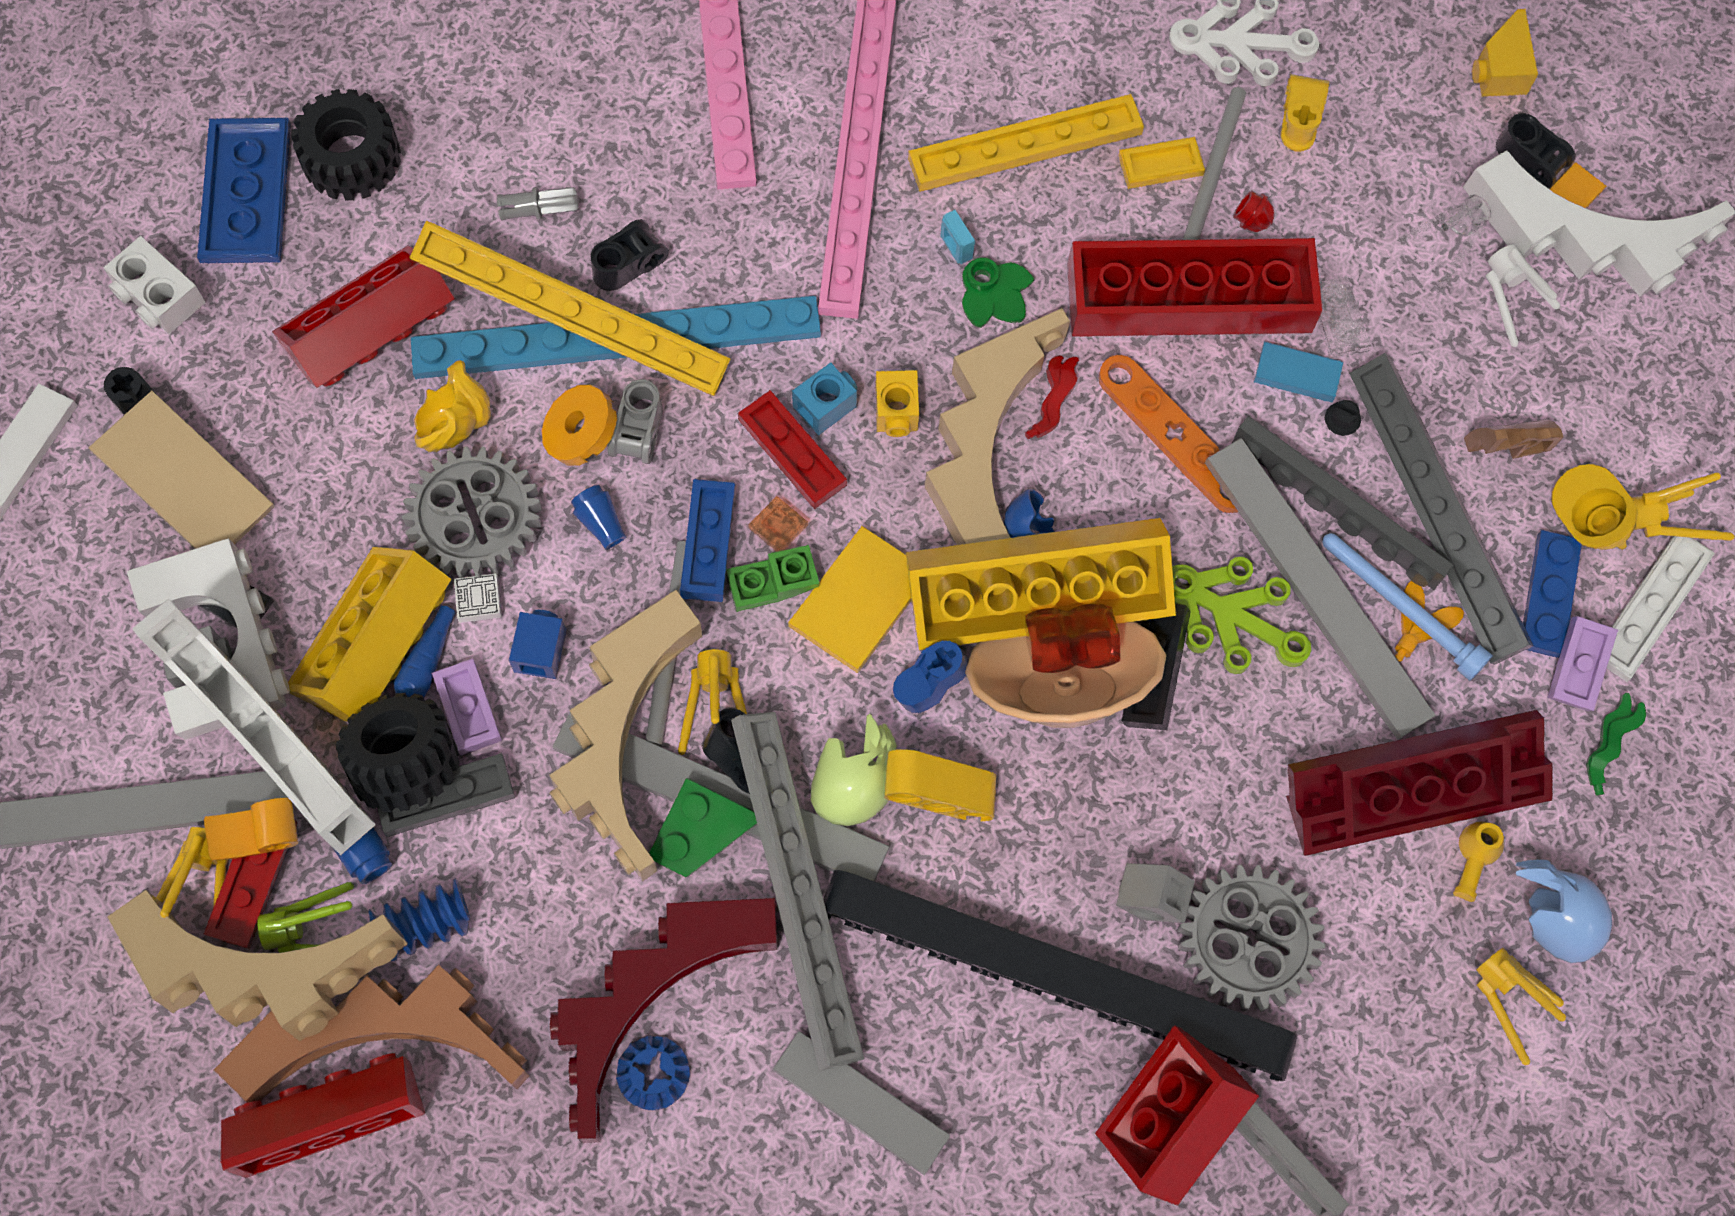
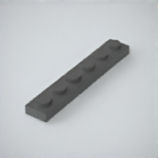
[1232,416,1454,590]

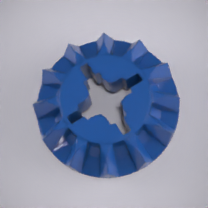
[616,1035,690,1110]

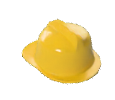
[1552,464,1638,550]

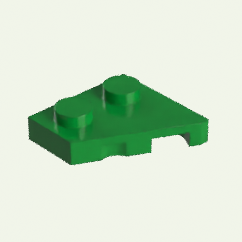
[649,778,757,877]

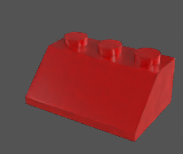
[1095,1025,1259,1206]

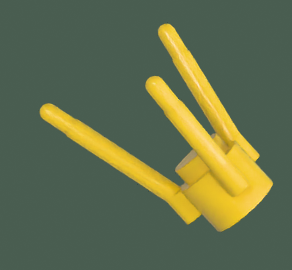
[1631,472,1735,541]
[678,649,747,755]
[156,827,228,918]
[1476,947,1566,1066]

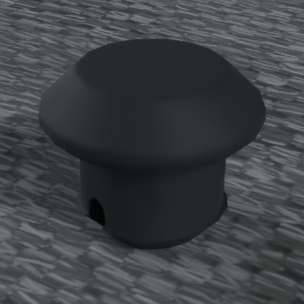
[1324,400,1361,436]

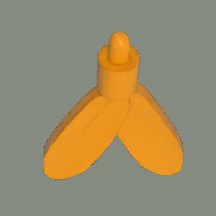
[1395,581,1464,662]

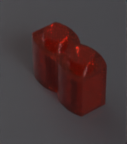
[1025,604,1121,673]

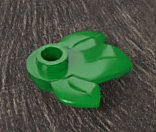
[962,257,1034,328]

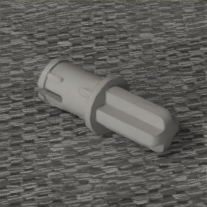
[497,187,579,221]

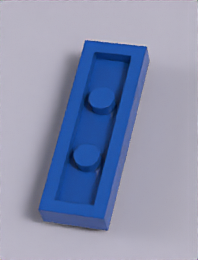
[680,479,735,602]
[1523,530,1582,658]

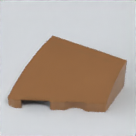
[1464,419,1564,459]

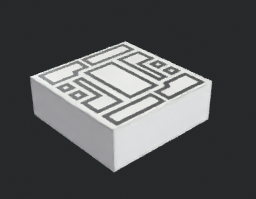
[454,573,502,623]

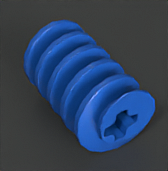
[368,878,470,962]

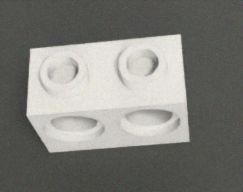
[103,236,206,334]

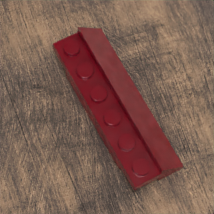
[1286,710,1553,856]

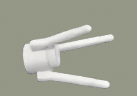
[1485,244,1560,347]

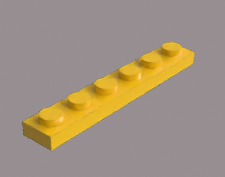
[908,94,1144,192]

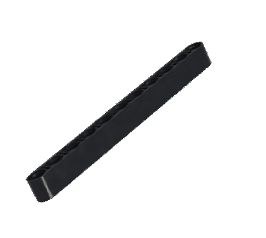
[823,870,1298,1081]

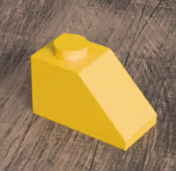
[1472,9,1538,97]

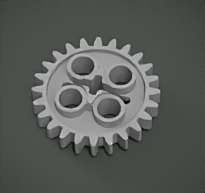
[402,447,542,578]
[1177,865,1326,1012]

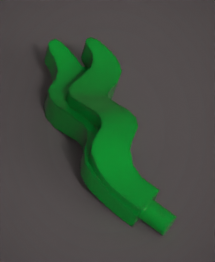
[1586,693,1646,796]

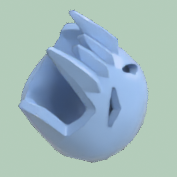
[1515,859,1612,963]

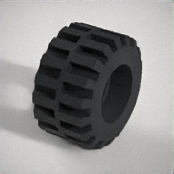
[291,89,401,201]
[336,693,460,812]

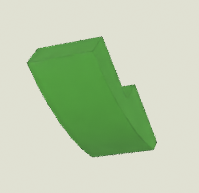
[726,545,820,612]

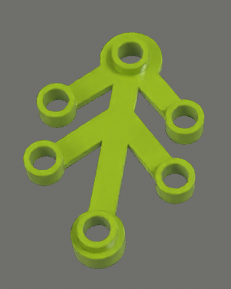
[1172,557,1311,674]

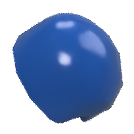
[1004,489,1055,538]

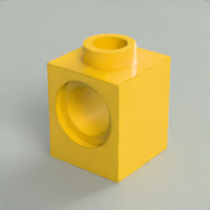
[875,370,919,437]

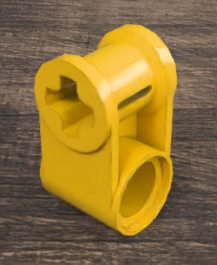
[1281,74,1329,152]

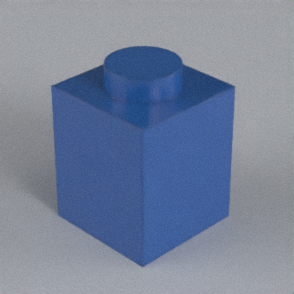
[509,610,567,679]

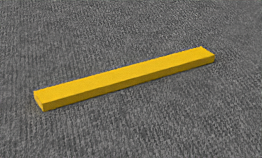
[410,220,731,396]

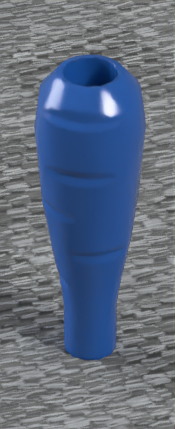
[394,605,456,698]

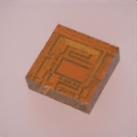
[749,496,808,552]

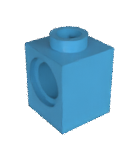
[792,362,858,436]

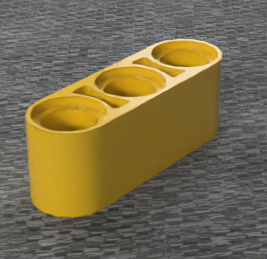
[884,749,997,822]

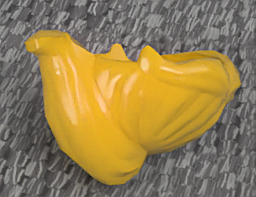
[414,360,491,453]

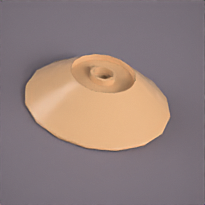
[965,621,1166,728]

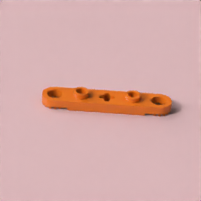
[1098,355,1238,513]

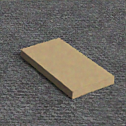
[88,391,274,549]

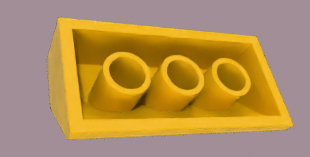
[288,547,451,722]

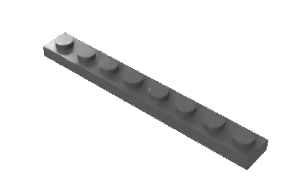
[1349,353,1534,665]

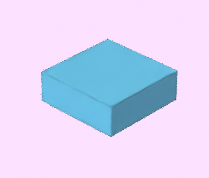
[940,210,975,264]

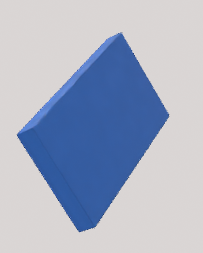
[197,118,291,263]

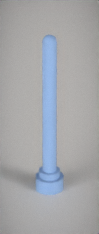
[1322,533,1493,681]

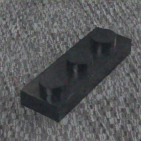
[1121,604,1191,731]

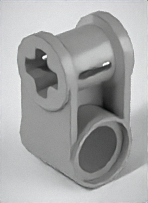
[607,379,662,464]

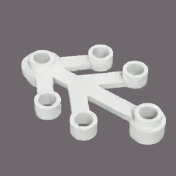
[1169,0,1319,86]

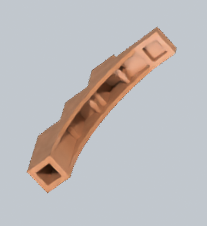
[214,965,529,1103]

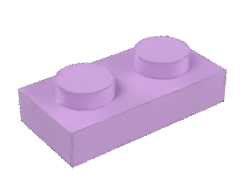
[1547,616,1618,711]
[432,659,502,756]

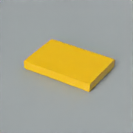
[788,526,911,674]

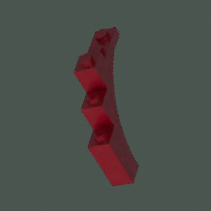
[550,898,777,1143]

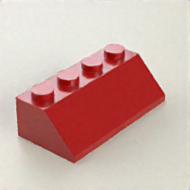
[272,245,455,388]
[220,1053,425,1178]

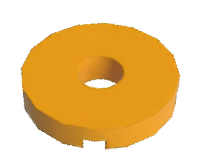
[542,385,617,466]

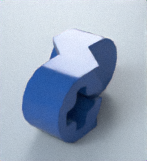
[893,641,968,713]

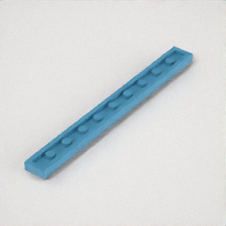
[411,296,821,379]

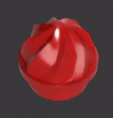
[1233,191,1275,232]

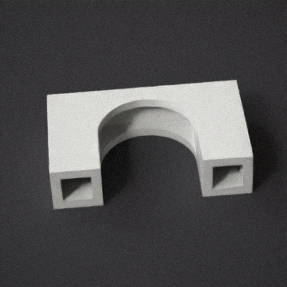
[127,538,290,740]

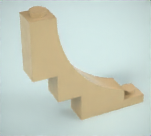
[925,308,1070,545]

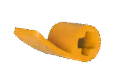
[204,798,299,861]

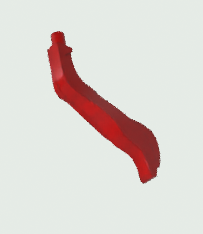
[1025,356,1079,439]

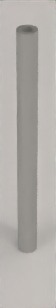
[1183,87,1246,240]
[645,541,686,747]

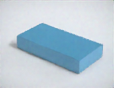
[1254,342,1343,403]

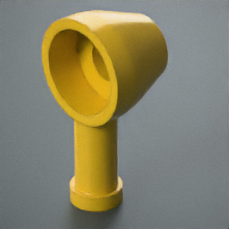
[1453,821,1505,902]

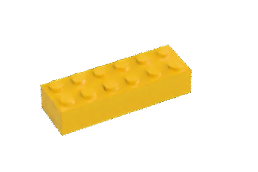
[906,518,1176,650]

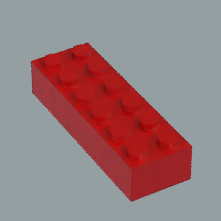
[1067,238,1323,337]

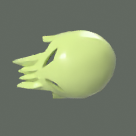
[811,714,897,826]

